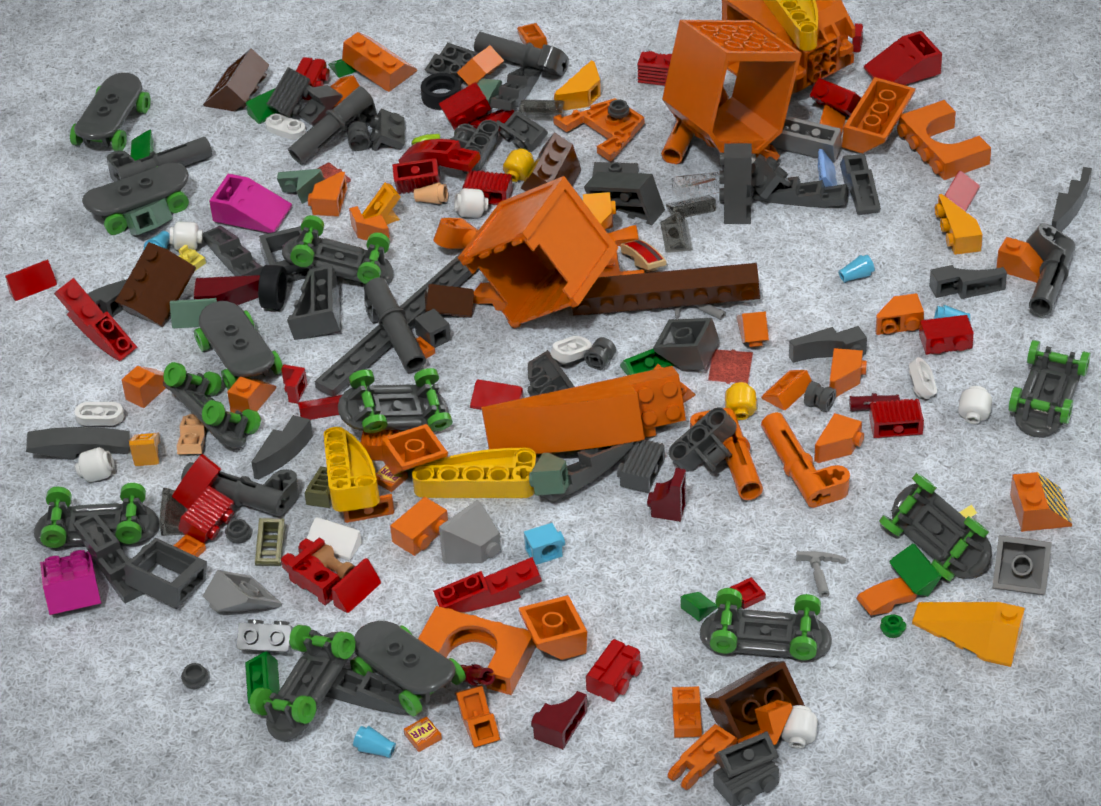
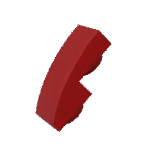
[172,454,222,509]

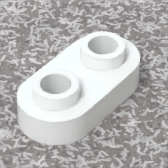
[266,114,306,140]
[551,336,592,364]
[909,357,937,399]
[75,402,124,426]

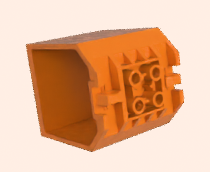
[722,0,855,95]
[662,20,801,154]

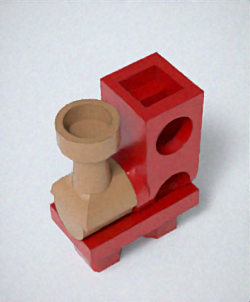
[281,537,355,606]

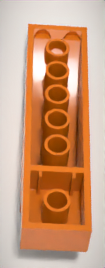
[481,366,686,454]

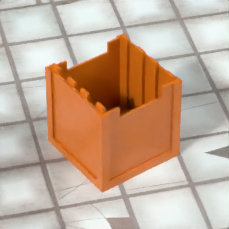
[458,176,618,328]

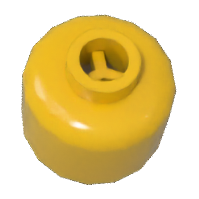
[503,148,535,182]
[725,382,757,420]

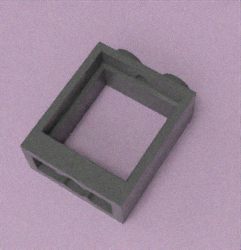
[259,226,309,283]
[124,538,207,608]

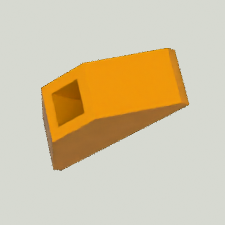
[554,60,601,111]

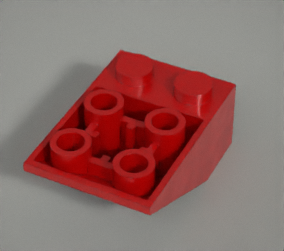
[864,31,942,85]

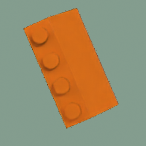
[842,77,916,153]

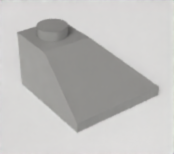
[439,500,501,564]
[992,535,1052,595]
[203,570,282,613]

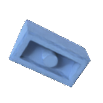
[818,149,837,187]

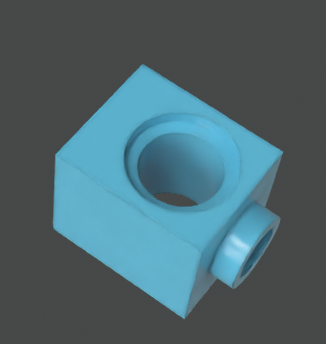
[524,523,565,565]

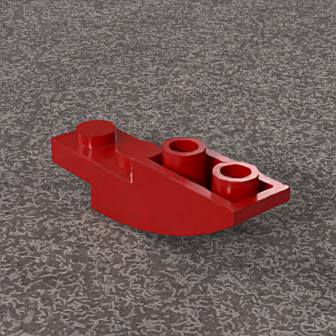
[399,139,481,172]
[54,278,137,361]
[433,557,542,612]

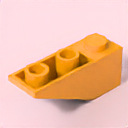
[935,194,983,255]

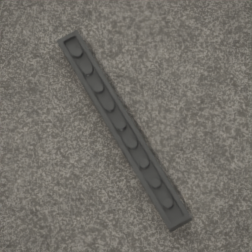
[315,252,479,397]

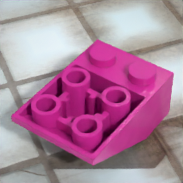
[209,173,292,233]
[40,550,101,615]

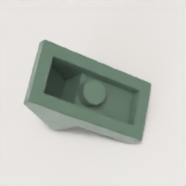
[277,169,325,204]

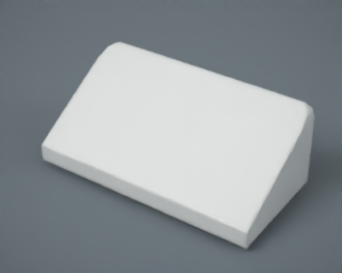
[307,517,362,561]

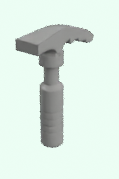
[675,304,726,320]
[796,551,846,597]

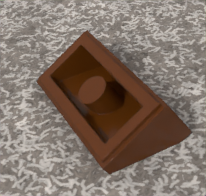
[425,284,474,318]

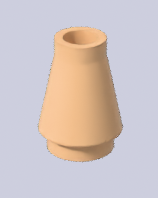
[414,182,448,204]

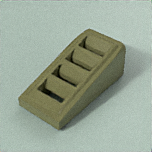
[305,466,332,508]
[255,518,286,566]

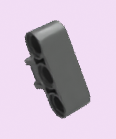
[450,120,499,174]
[668,407,737,472]

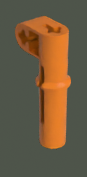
[661,87,730,164]
[433,218,478,249]
[690,408,763,500]
[761,412,850,508]

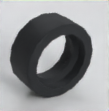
[420,73,461,110]
[258,265,287,309]

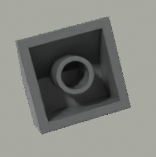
[653,318,720,371]

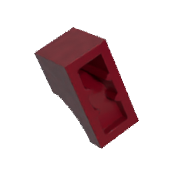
[647,468,686,522]
[531,691,588,750]

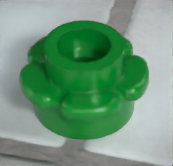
[880,614,906,638]

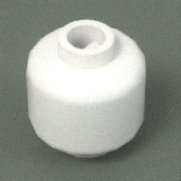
[454,188,488,218]
[170,221,203,251]
[958,386,992,424]
[75,447,115,483]
[781,705,818,749]

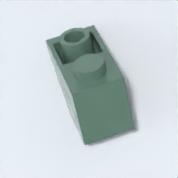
[123,198,173,235]
[529,453,570,496]

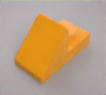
[362,182,401,224]
[129,432,160,466]

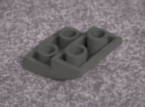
[425,42,478,84]

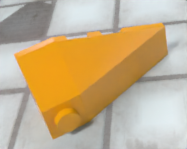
[912,602,1025,667]

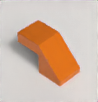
[457,45,504,86]
[349,206,390,240]
[455,685,500,747]
[737,700,792,745]

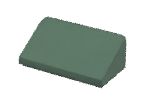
[170,298,217,329]

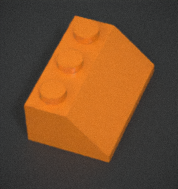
[342,32,417,92]

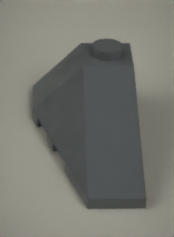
[527,350,575,397]

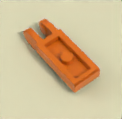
[668,724,737,790]

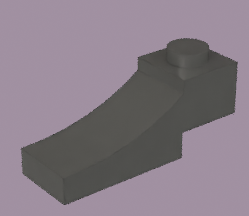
[840,154,881,215]
[929,265,1007,299]
[789,326,867,363]

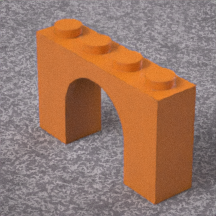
[897,100,991,180]
[418,606,535,695]

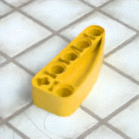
[763,0,818,51]
[323,427,380,512]
[412,448,536,498]

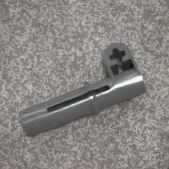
[474,32,569,76]
[288,86,377,165]
[107,137,212,182]
[1026,223,1075,316]
[364,277,426,372]
[181,462,299,516]

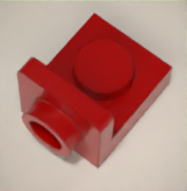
[281,364,308,404]

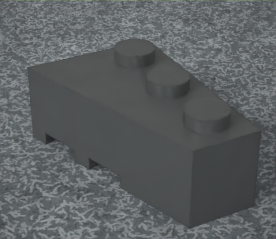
[719,143,752,224]
[584,172,665,225]
[287,265,340,340]

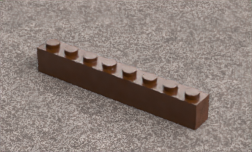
[572,263,760,316]

